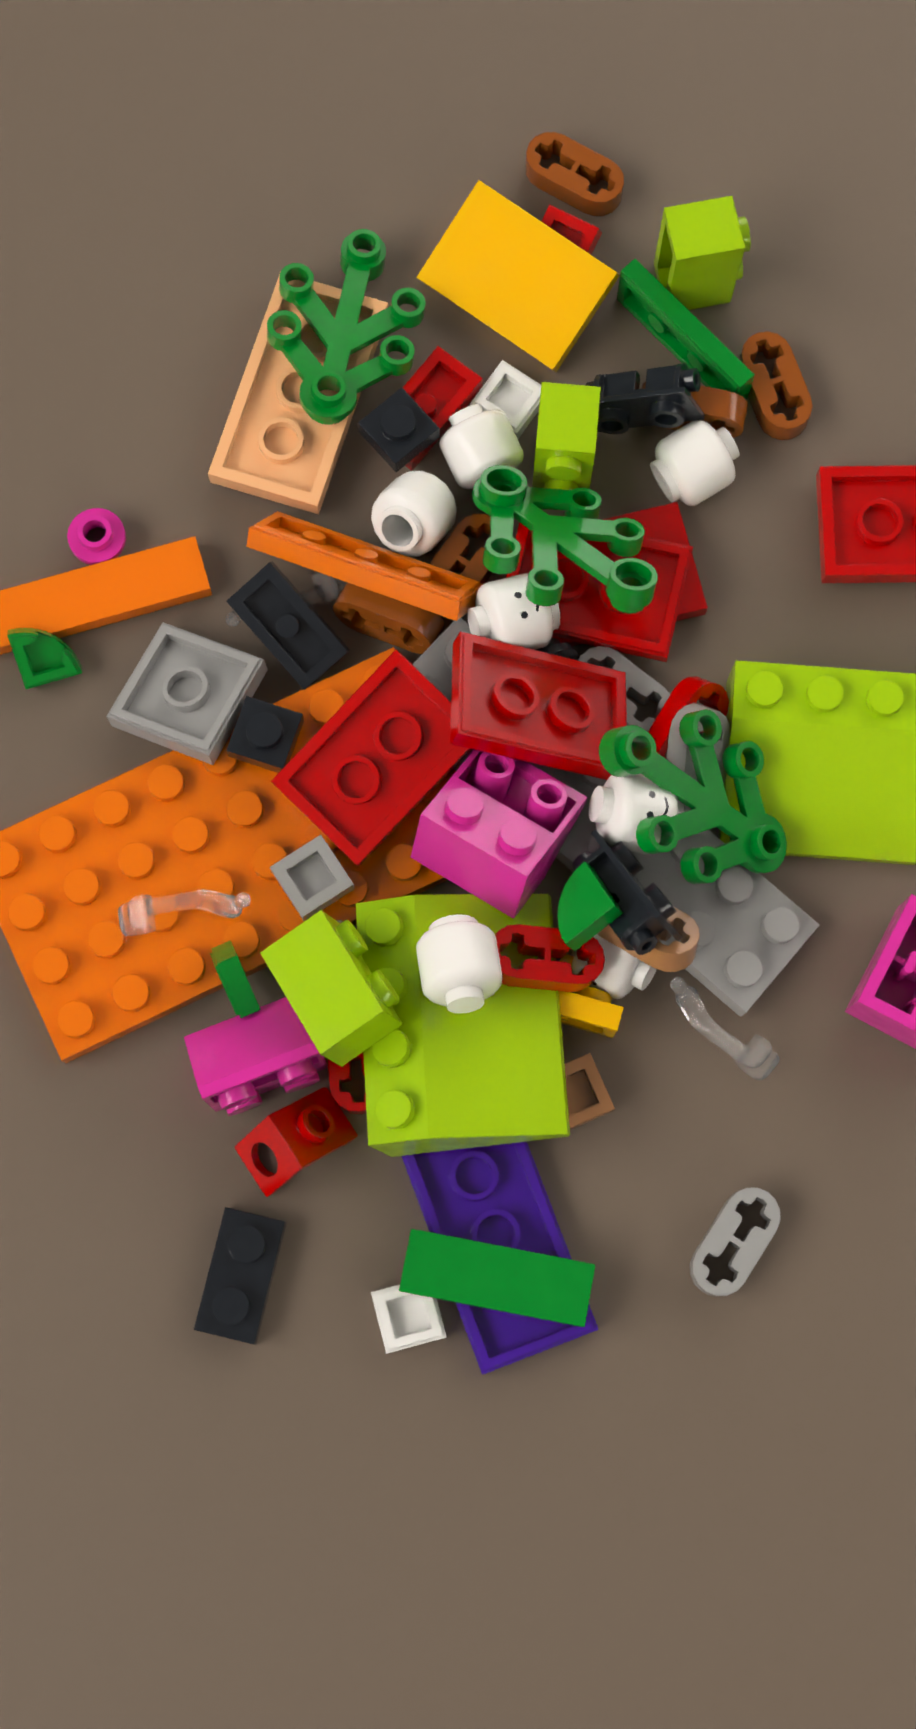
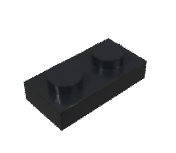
[226,561,350,690]
[194,1207,287,1345]

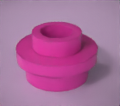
[67,508,126,565]

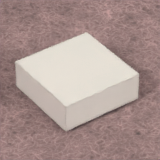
[470,360,541,439]
[371,1285,447,1354]

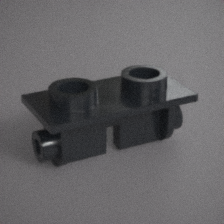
[585,363,705,434]
[572,829,682,955]

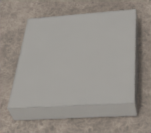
[106,622,268,765]

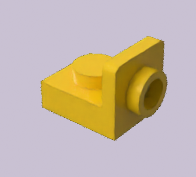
[558,954,624,1038]

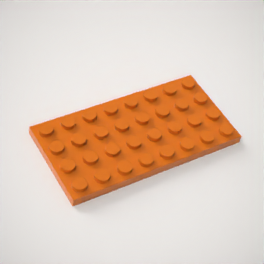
[0,647,456,1064]

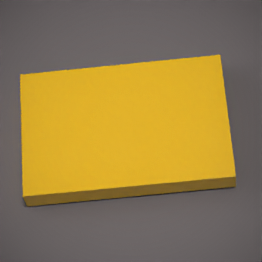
[417,180,620,372]

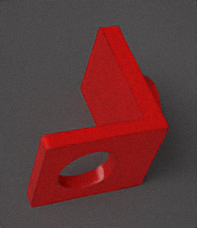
[235,1087,358,1197]

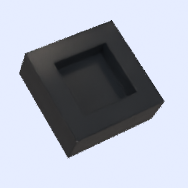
[358,387,440,472]
[226,696,304,773]

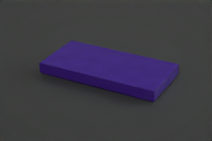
[401,1141,599,1375]

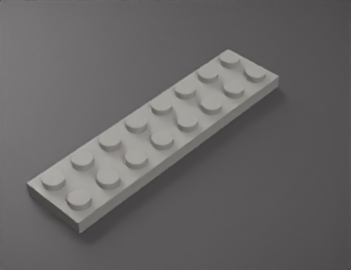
[413,618,819,1017]

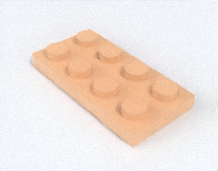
[208,271,388,515]

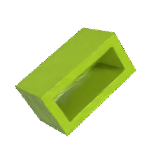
[654,196,751,310]
[532,382,601,490]
[260,910,403,1067]

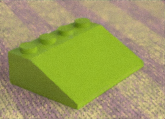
[718,660,916,865]
[356,894,570,1157]

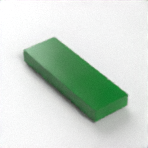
[617,258,755,400]
[399,1229,596,1327]

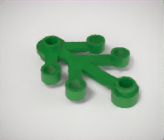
[267,229,426,425]
[472,465,658,614]
[599,709,787,885]

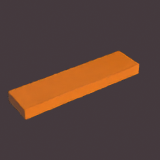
[246,511,483,621]
[0,536,213,655]

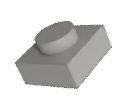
[270,835,355,921]

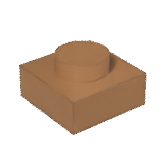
[565,1053,615,1130]

